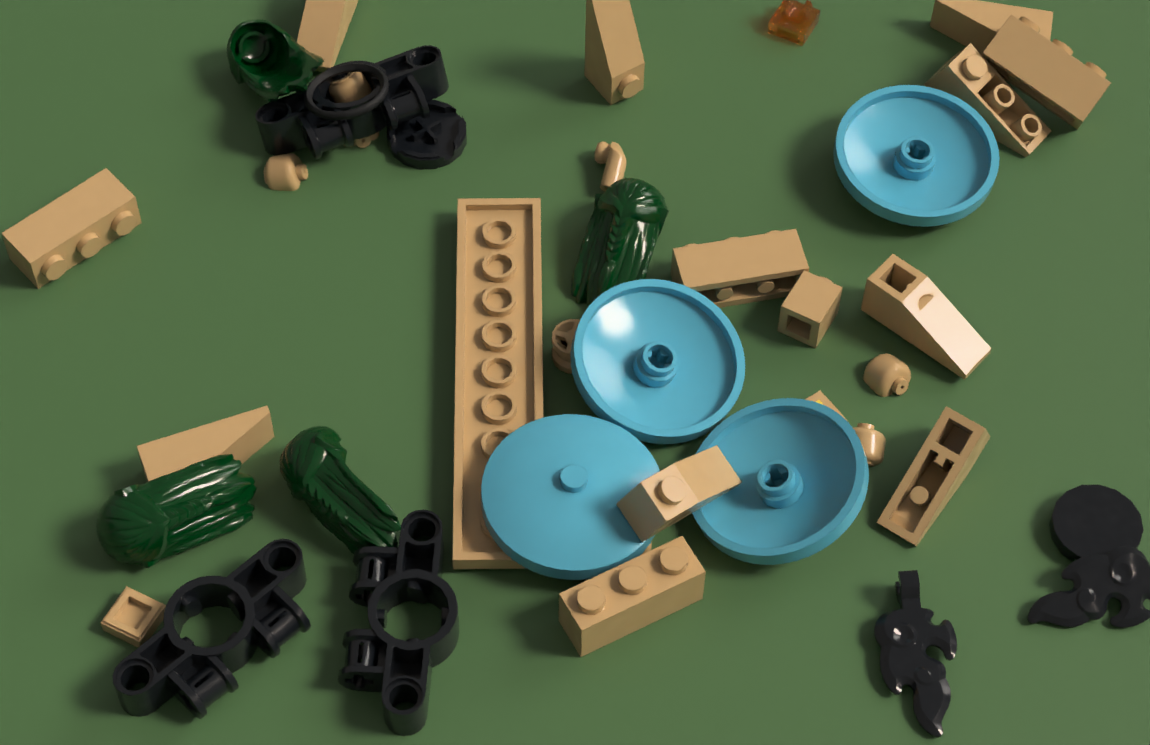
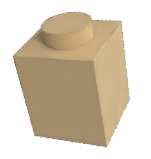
[777,270,843,349]

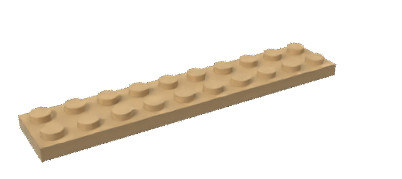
[452,198,543,569]

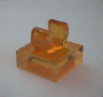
[768,0,820,46]

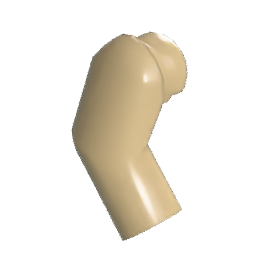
[594,141,627,192]

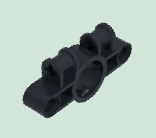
[255,45,449,159]
[338,509,459,736]
[112,539,311,719]

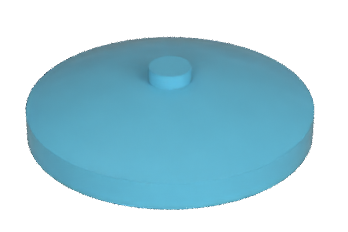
[833,85,1000,227]
[570,279,745,444]
[692,398,869,565]
[481,414,660,580]

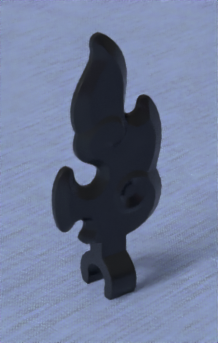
[1027,546,1150,628]
[874,570,957,738]

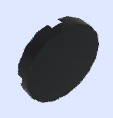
[387,100,467,170]
[1049,485,1144,560]

